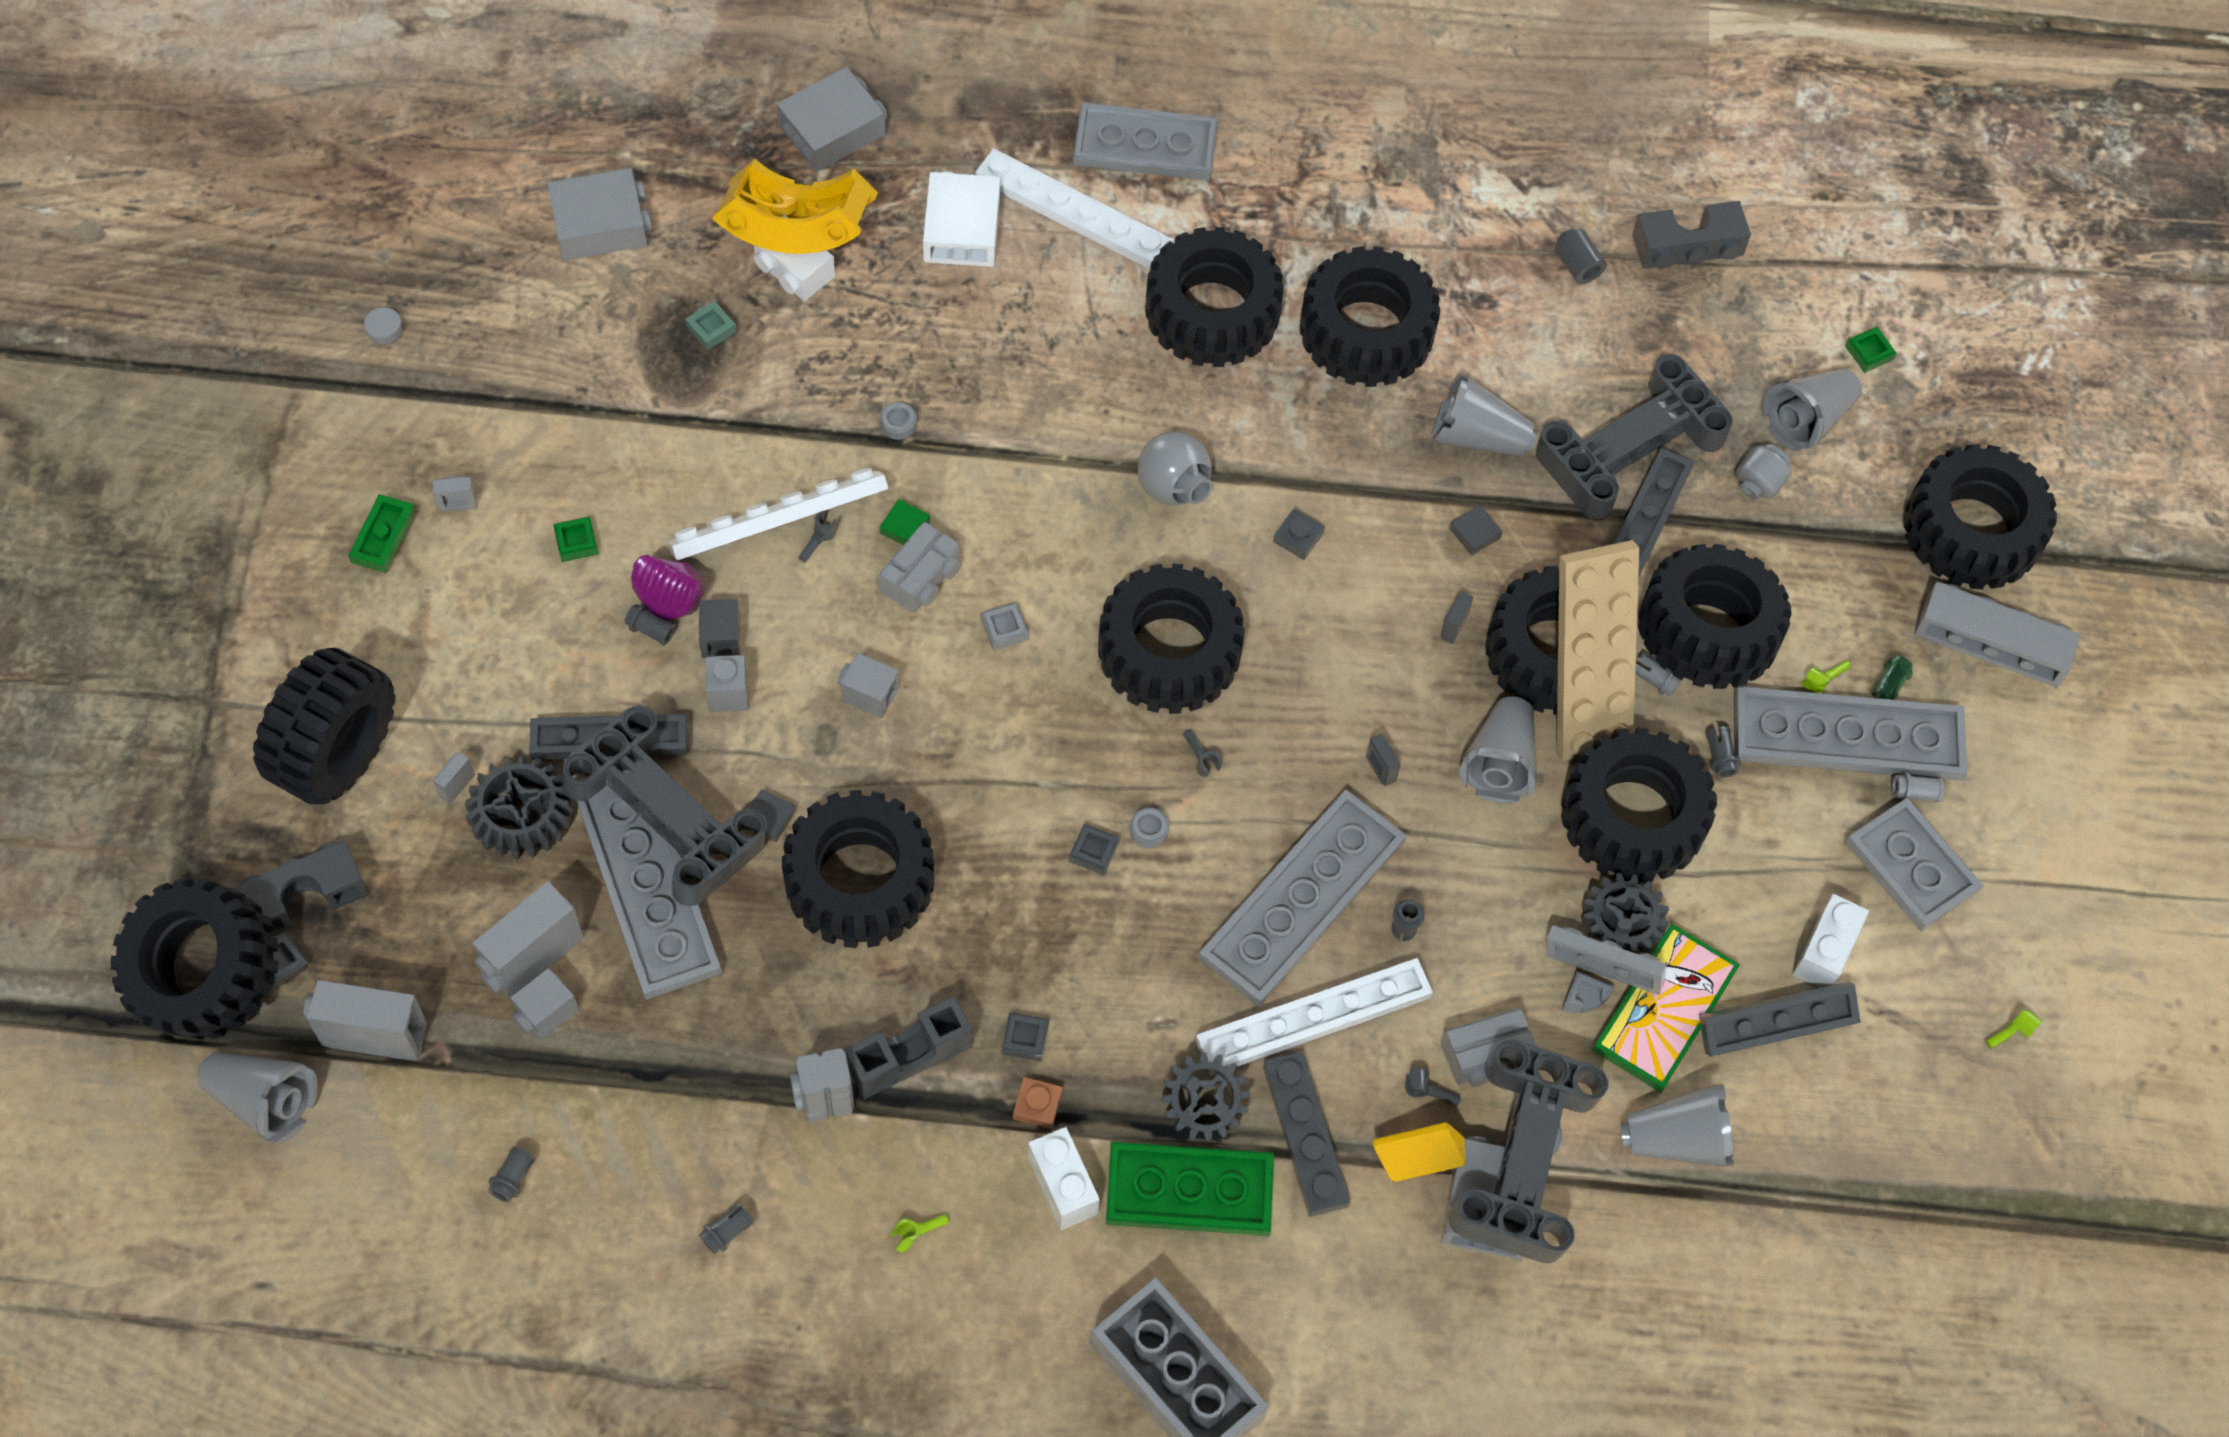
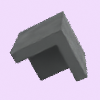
[699,599,740,658]

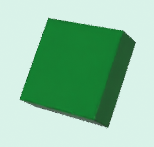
[1845,327,1897,373]
[879,499,930,545]
[553,517,598,562]

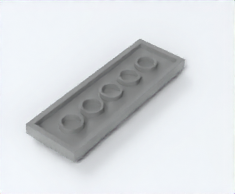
[1734,686,1967,781]
[577,785,722,1000]
[1198,790,1407,1007]

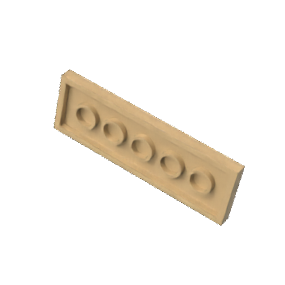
[1556,540,1639,761]

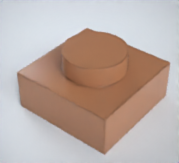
[1013,1077,1063,1130]

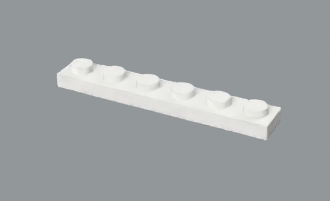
[975,148,1174,269]
[667,468,888,560]
[1195,958,1433,1076]

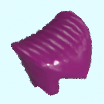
[631,554,705,620]

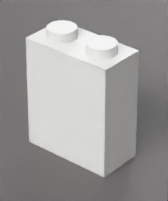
[923,172,1000,267]

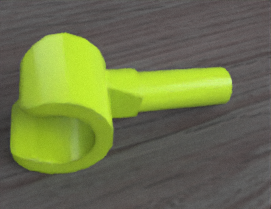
[1801,661,1851,693]
[1985,1010,2042,1049]
[889,1214,949,1252]

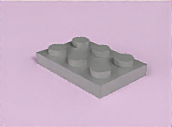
[1845,798,1983,931]

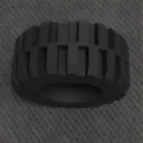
[1145,227,1284,367]
[1299,246,1440,387]
[1904,444,2057,590]
[1638,544,1792,689]
[1098,563,1245,714]
[1485,566,1559,715]
[253,647,396,805]
[1561,728,1717,883]
[782,790,934,948]
[111,878,279,1040]

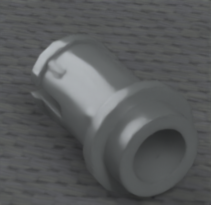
[625,604,676,646]
[1706,726,1741,778]
[1392,900,1425,941]
[488,1146,535,1203]
[699,1202,754,1254]

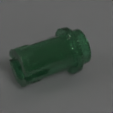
[1871,655,1913,700]

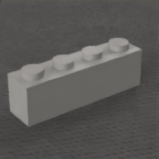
[1914,581,2081,688]

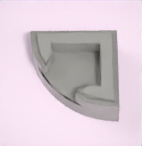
[1562,971,1615,1013]

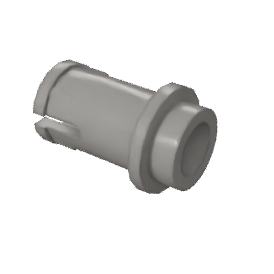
[1635,652,1681,696]
[1891,772,1945,802]

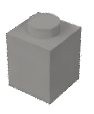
[838,653,900,718]
[706,655,748,712]
[510,968,579,1040]

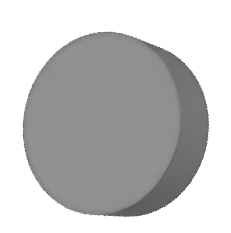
[364,307,403,345]
[880,402,917,440]
[1130,807,1169,848]

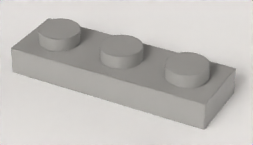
[1547,925,1666,995]

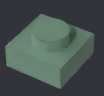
[685,301,737,351]

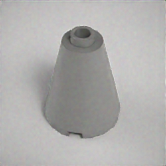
[1762,369,1862,451]
[1432,373,1538,457]
[1459,696,1537,803]
[198,1051,318,1143]
[1620,1084,1734,1167]

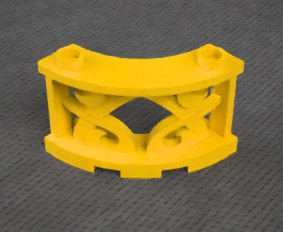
[713,158,878,254]

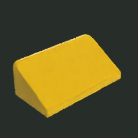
[1373,1122,1466,1182]

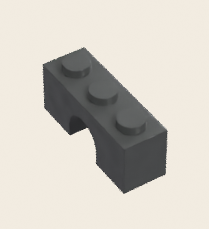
[1632,201,1751,269]
[231,840,369,936]
[844,996,973,1099]

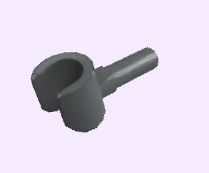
[798,511,837,563]
[1183,730,1222,777]
[1405,1068,1461,1106]

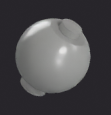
[1138,431,1212,505]

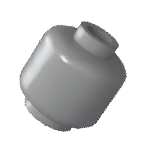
[1736,444,1792,499]

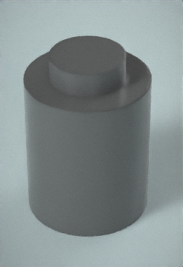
[1555,229,1607,285]

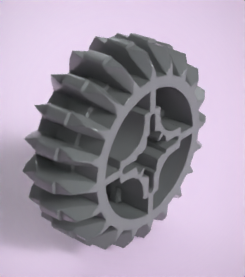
[465,754,573,860]

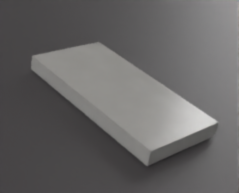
[1073,102,1218,181]

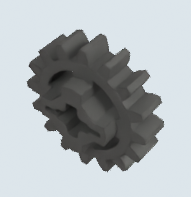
[1582,873,1669,954]
[1161,1052,1250,1141]

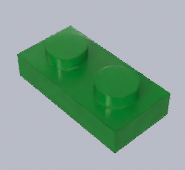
[348,494,416,573]

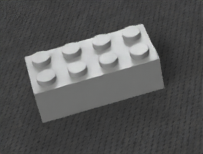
[1090,1277,1269,1437]

